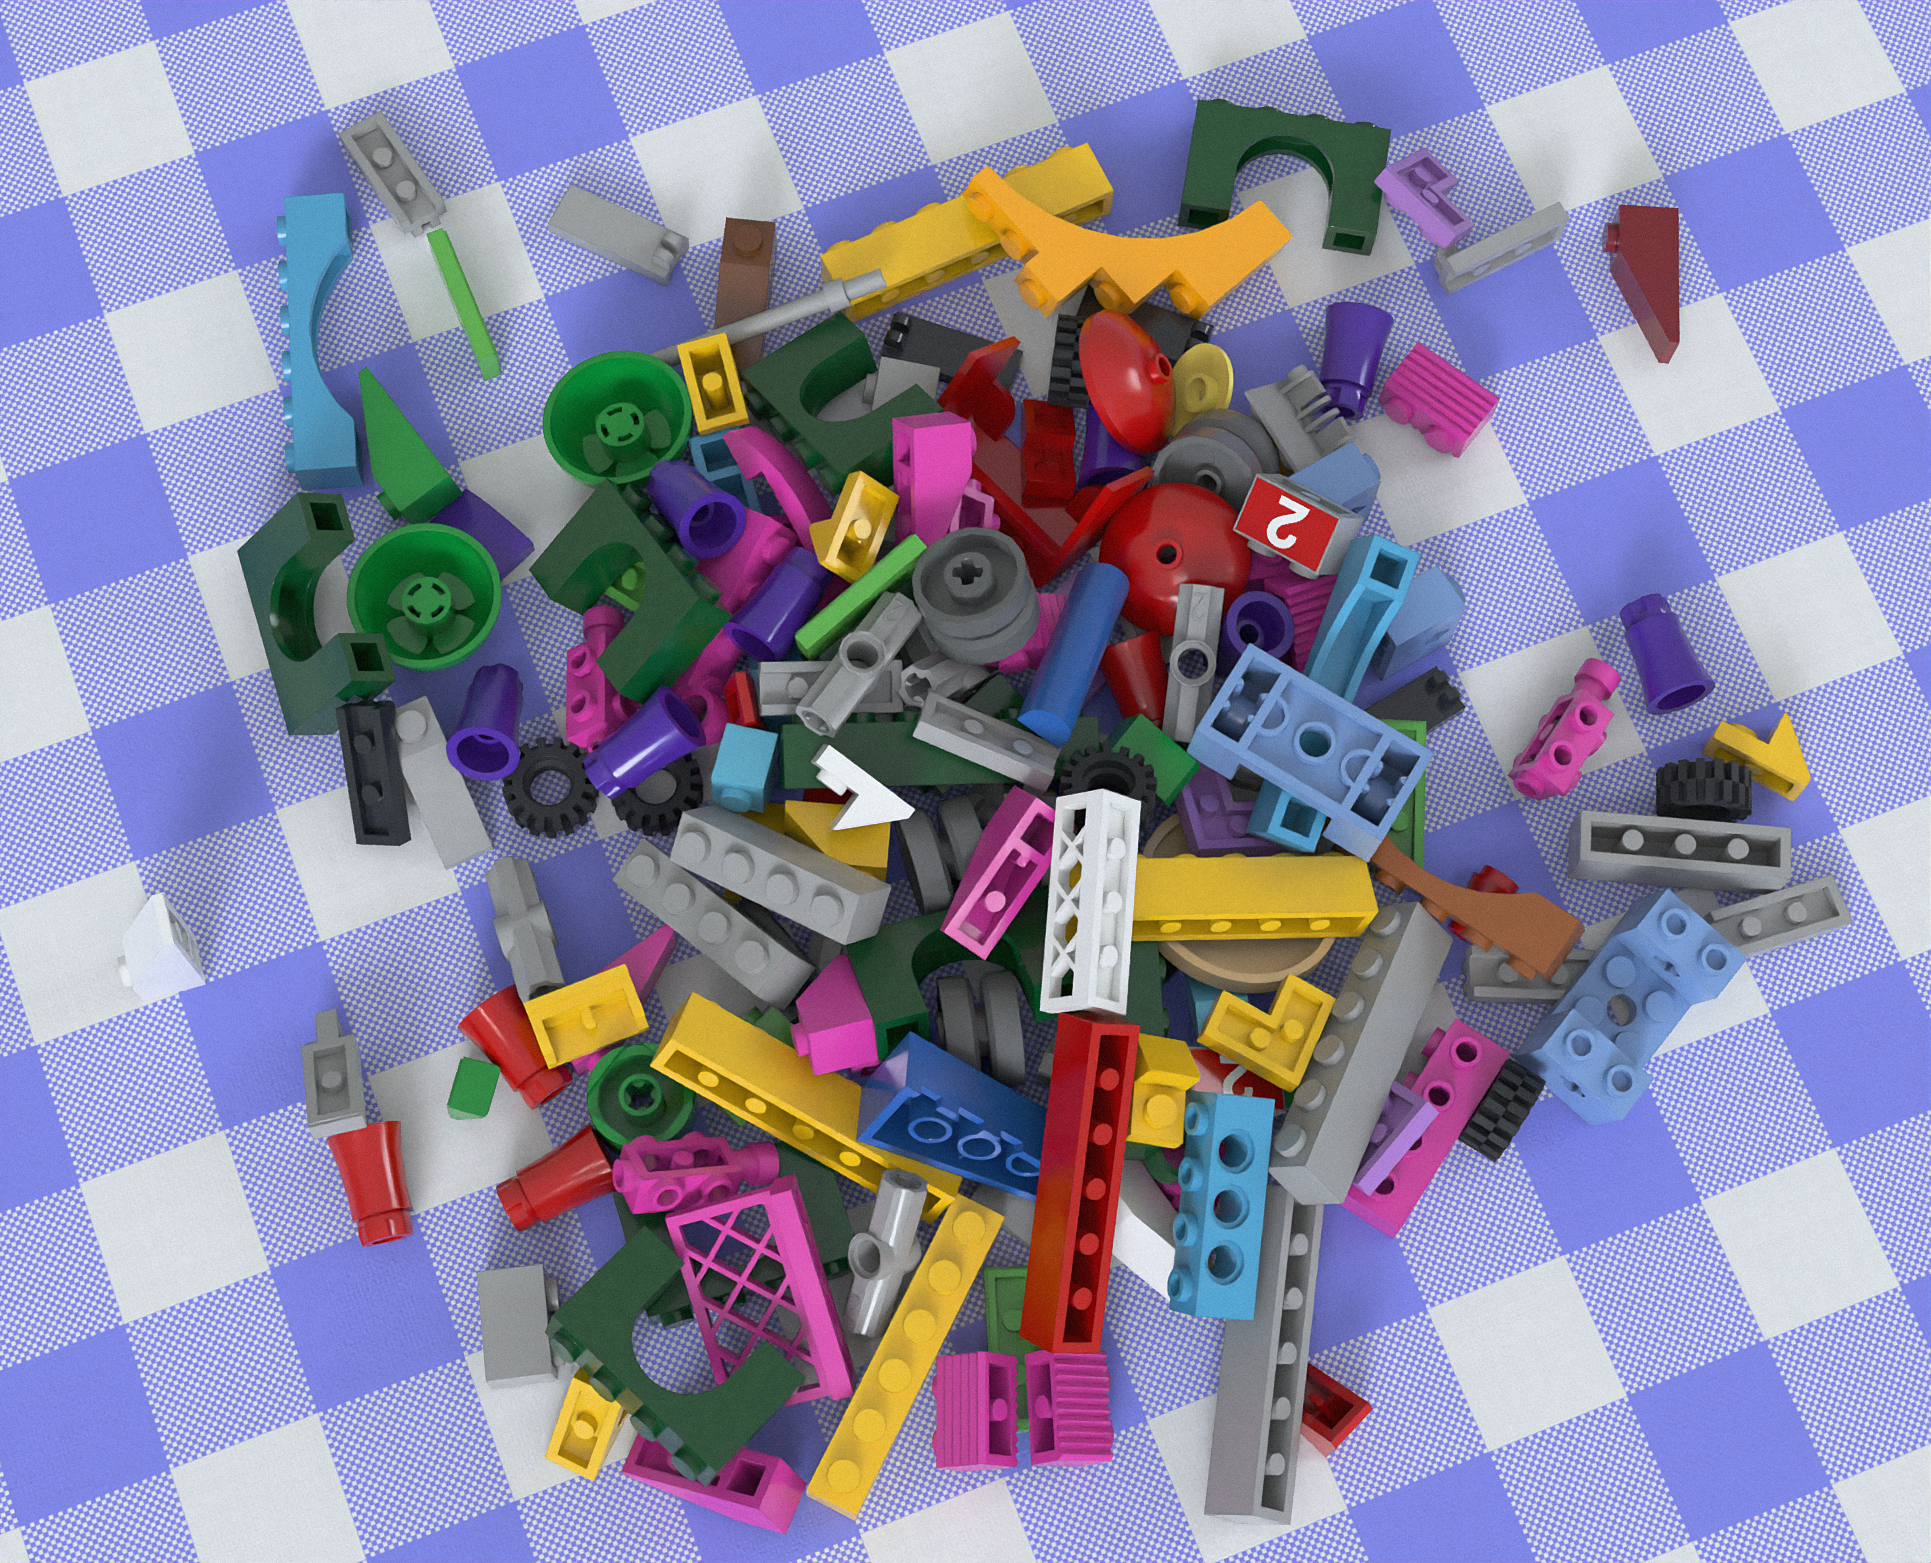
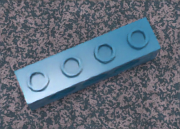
[1167,1090,1275,1321]

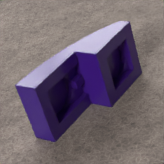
[429,489,535,581]

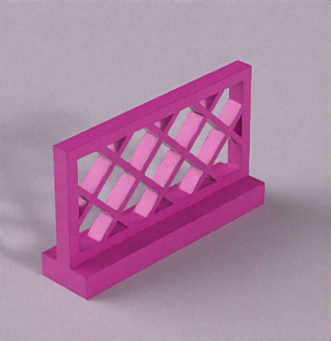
[665,1174,857,1408]

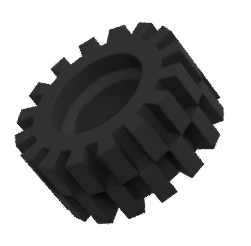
[1047,314,1088,409]
[502,737,599,838]
[1059,744,1157,835]
[611,753,704,837]
[1656,758,1752,823]
[1458,1058,1546,1162]

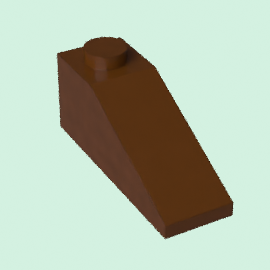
[714,217,778,381]

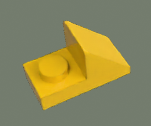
[809,471,900,584]
[1701,712,1811,802]
[1126,1033,1200,1149]
[545,1367,629,1482]

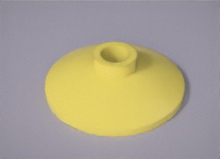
[1171,343,1233,437]

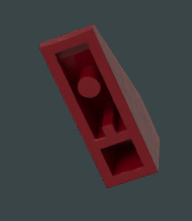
[1602,205,1680,364]

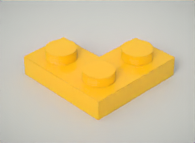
[1197,973,1336,1093]

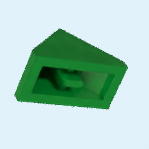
[1100,713,1200,807]

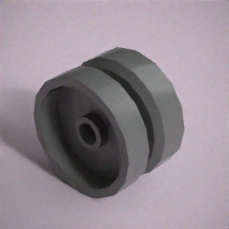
[1152,408,1280,515]
[912,527,1041,665]
[894,794,983,916]
[935,969,1026,1088]

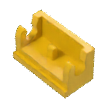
[523,964,650,1069]

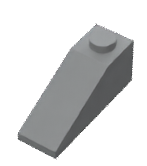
[393,696,494,870]

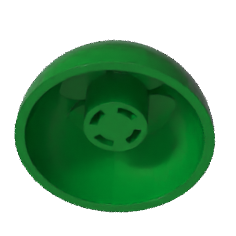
[542,351,693,490]
[347,523,502,672]

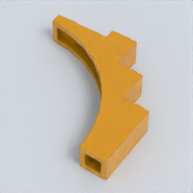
[963,165,1293,320]

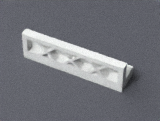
[1040,789,1141,1017]

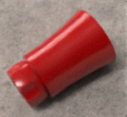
[1099,629,1168,731]
[458,984,573,1110]
[326,1121,413,1247]
[496,1122,617,1232]

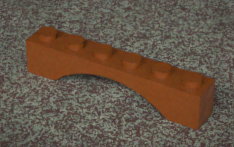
[1321,816,1585,983]

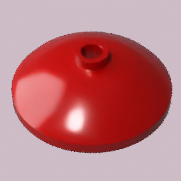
[1079,309,1176,456]
[1099,483,1252,637]

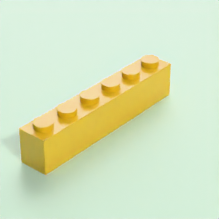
[820,142,1114,323]
[1065,852,1379,943]
[650,991,963,1224]
[806,1193,1005,1521]

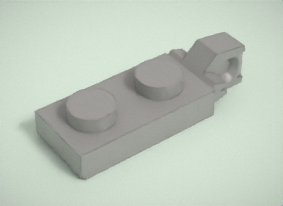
[301,1009,367,1140]

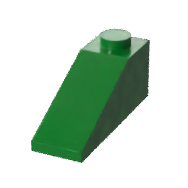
[358,367,463,525]

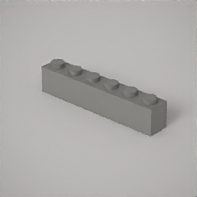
[1268,901,1453,1205]
[1204,1185,1324,1525]

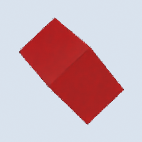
[1300,1362,1373,1458]

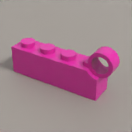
[670,506,798,746]

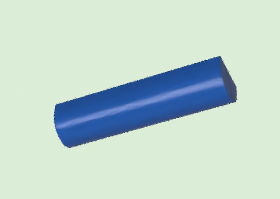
[1017,563,1130,749]

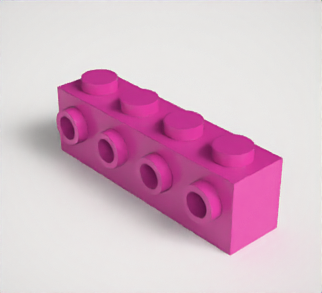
[1339,1018,1511,1239]

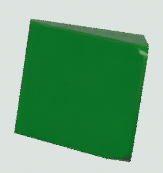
[447,1057,500,1120]

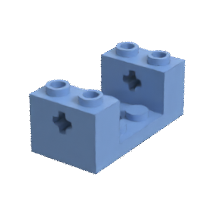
[1288,441,1466,681]
[1187,643,1435,863]
[1513,888,1748,1126]

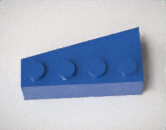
[856,1031,1047,1202]

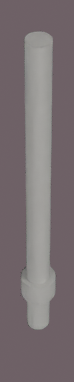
[649,268,887,367]

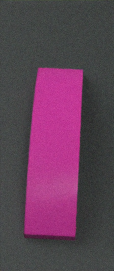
[722,426,852,612]

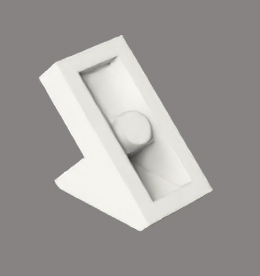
[811,744,915,830]

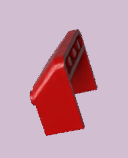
[937,336,1155,588]

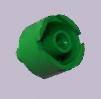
[587,1043,698,1155]

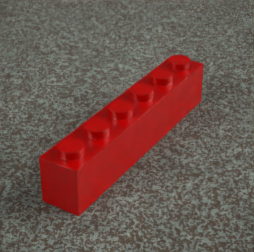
[1019,1012,1140,1354]

